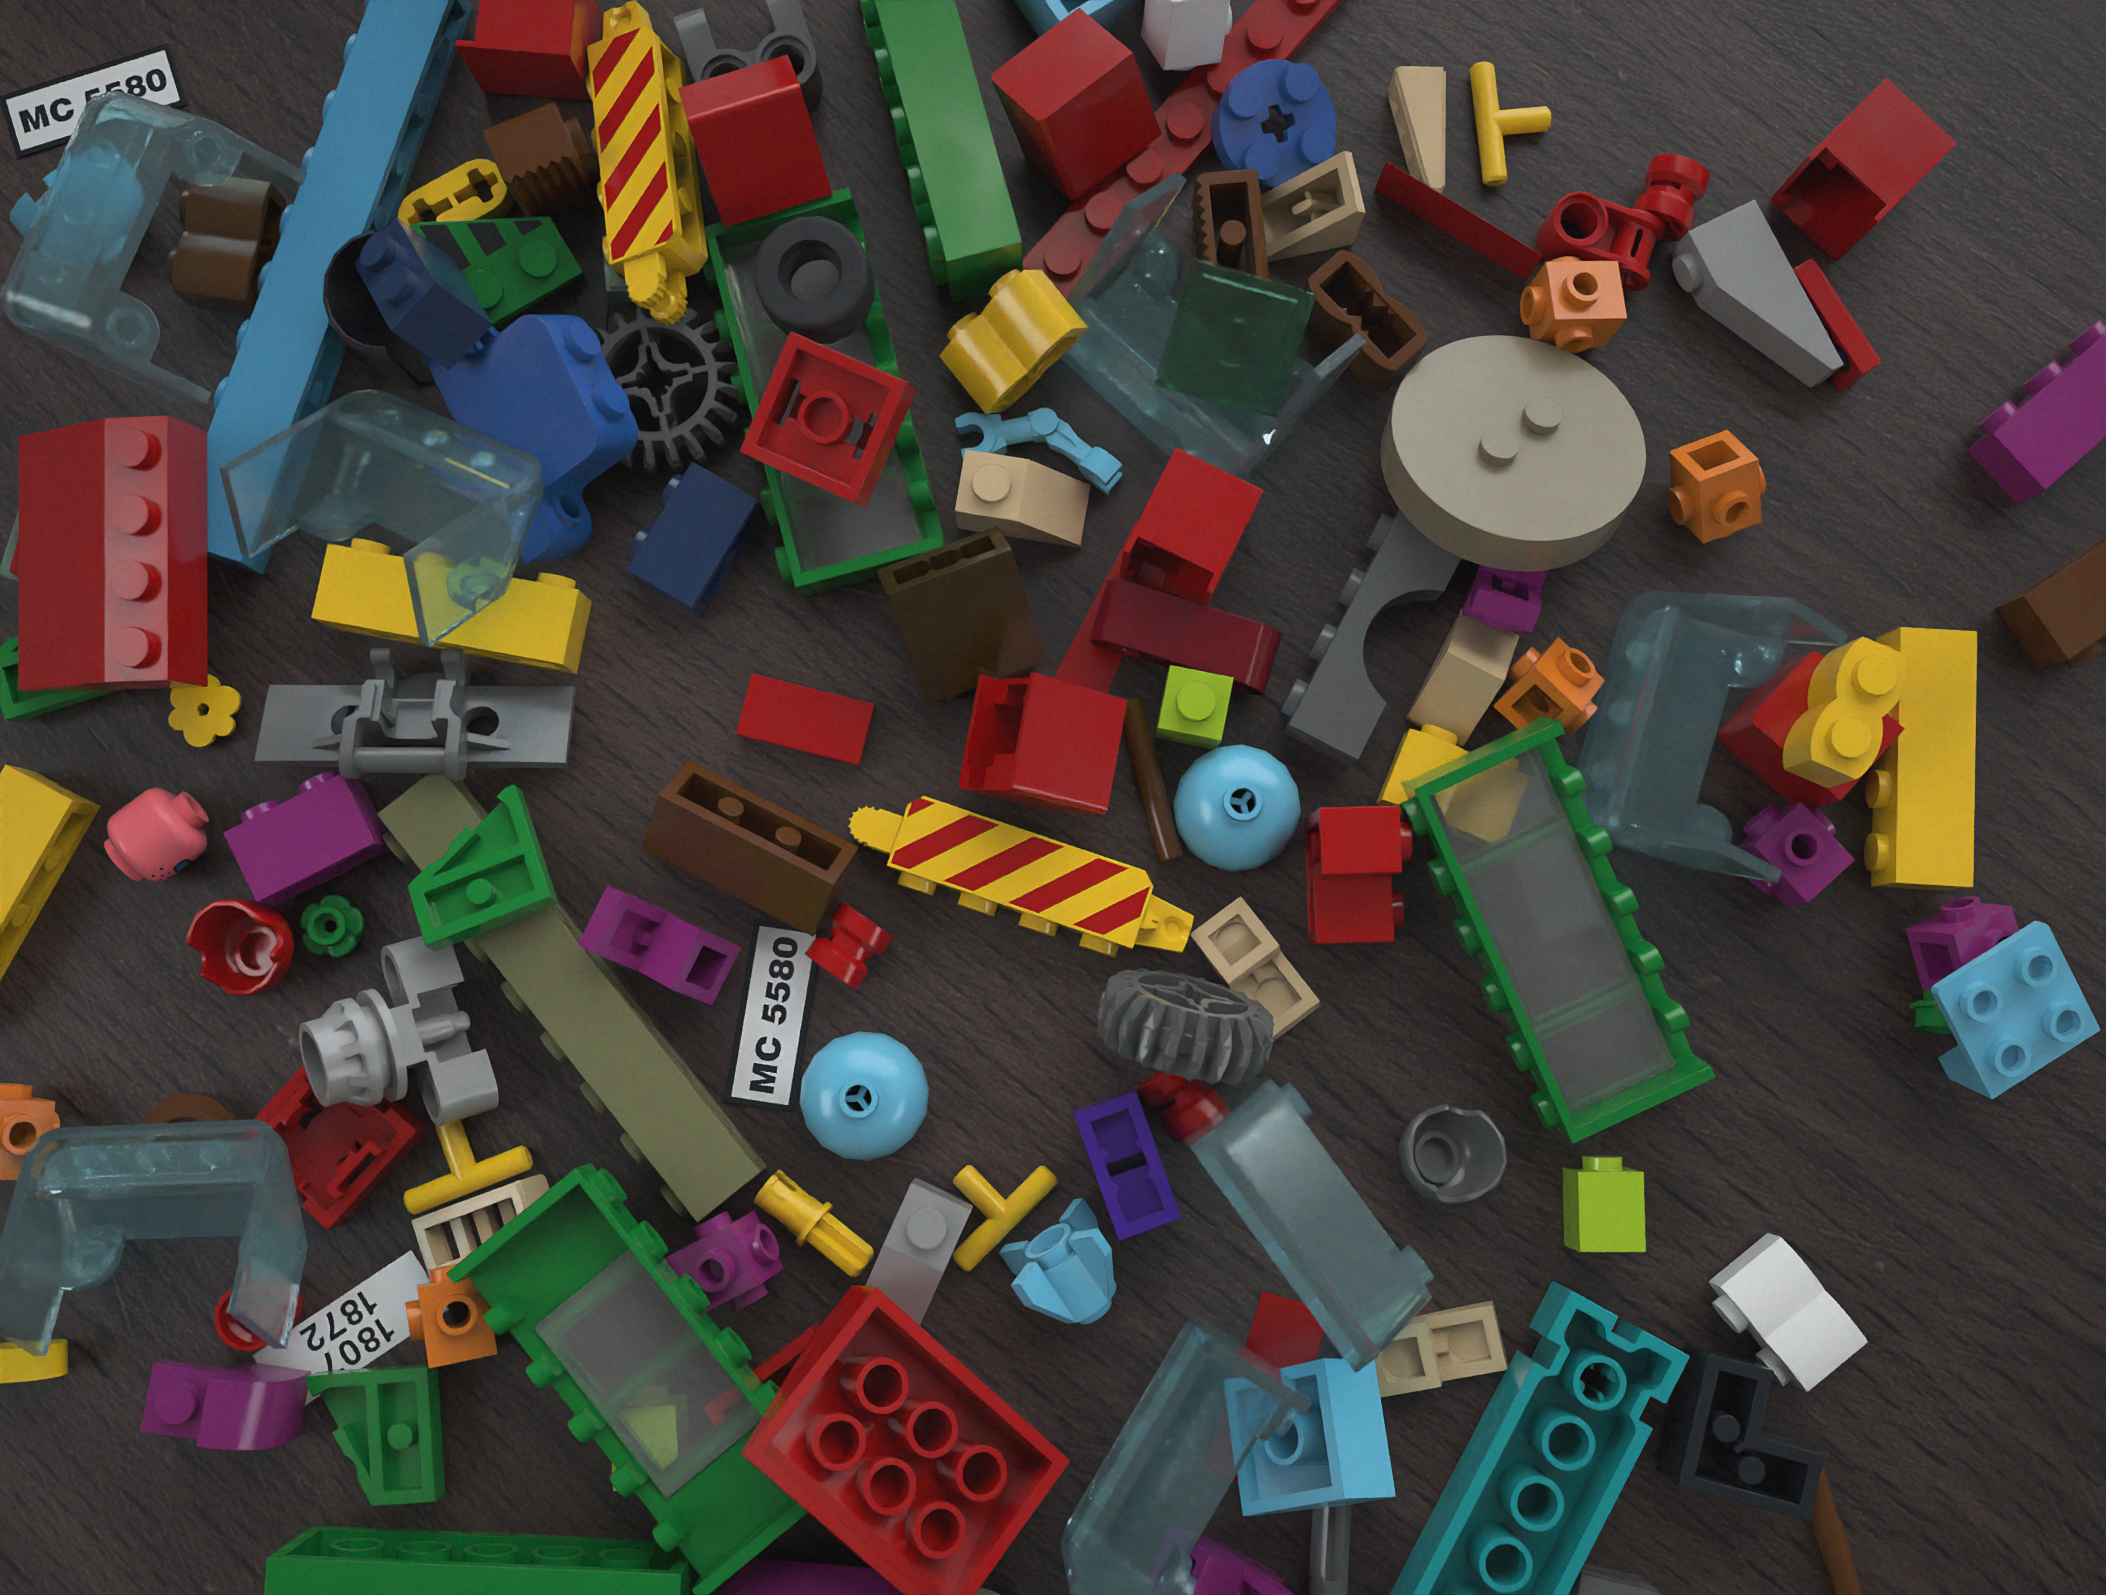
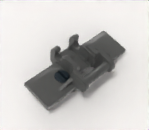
[254,648,576,780]

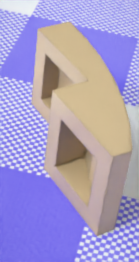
[1190,896,1321,1041]
[1362,1300,1508,1398]

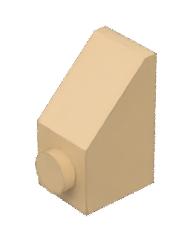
[955,449,1090,548]

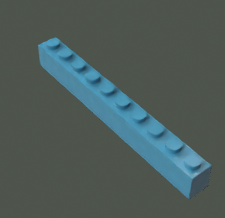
[207,0,472,575]

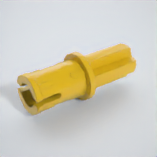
[753,1169,874,1277]

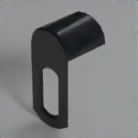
[323,230,610,388]

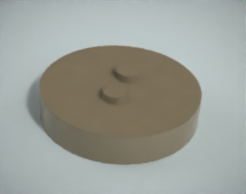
[1380,335,1646,572]

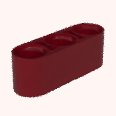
[1089,579,1282,696]

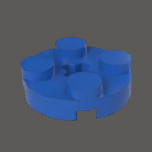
[1211,59,1336,191]

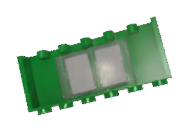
[446,1163,807,1595]

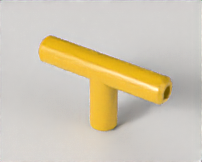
[1469,61,1552,187]
[403,1120,533,1215]
[952,1165,1058,1271]

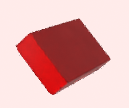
[736,673,876,767]

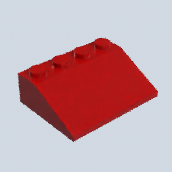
[18,415,208,692]
[740,1285,1070,1595]

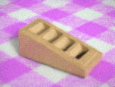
[1388,66,1446,194]
[411,1174,550,1279]

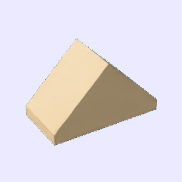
[1260,151,1366,262]
[1405,608,1519,747]

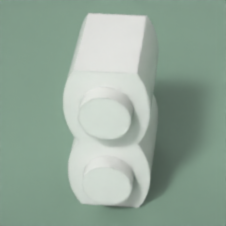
[1708,1233,1868,1392]

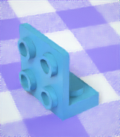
[1931,921,2101,1099]

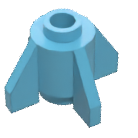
[999,1198,1117,1324]

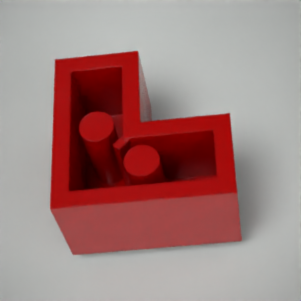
[1304,806,1412,945]

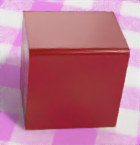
[455,0,603,102]
[991,8,1162,200]
[678,54,833,228]
[1771,77,1957,261]
[1120,447,1263,606]
[1716,651,1905,808]
[959,672,1128,815]

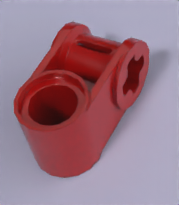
[1536,191,1667,291]

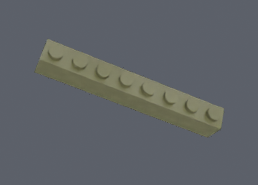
[377,773,768,1222]

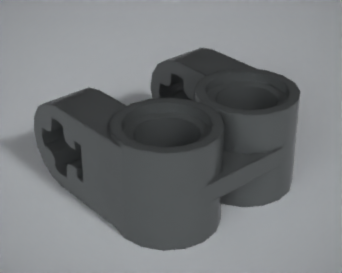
[673,0,823,111]

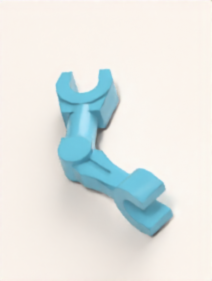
[955,408,1123,495]

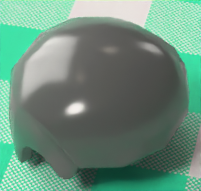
[1398,1104,1507,1205]

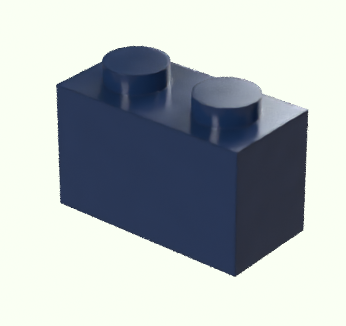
[354,217,493,370]
[626,462,766,620]

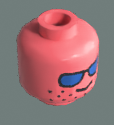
[104,787,209,883]

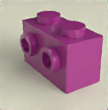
[224,771,391,906]

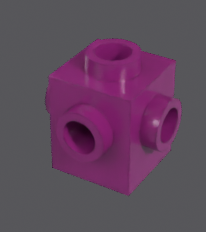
[1734,802,1855,907]
[1906,896,2019,990]
[664,1210,784,1312]

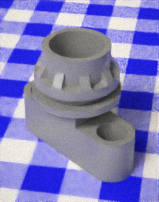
[299,936,499,1127]

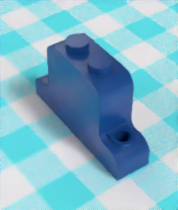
[420,315,638,564]

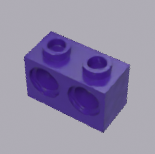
[1073,1089,1181,1241]

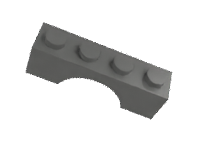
[1280,509,1461,767]

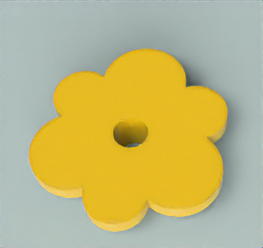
[168,674,242,748]

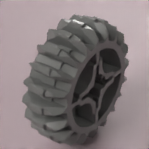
[595,306,739,474]
[1096,968,1275,1085]

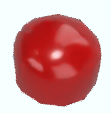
[186,899,294,997]

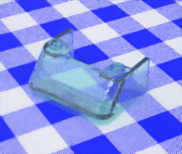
[1,91,308,404]
[1061,172,1367,481]
[219,389,544,647]
[1576,591,1848,883]
[1181,1076,1434,1374]
[0,1120,308,1356]
[1061,1314,1312,1595]

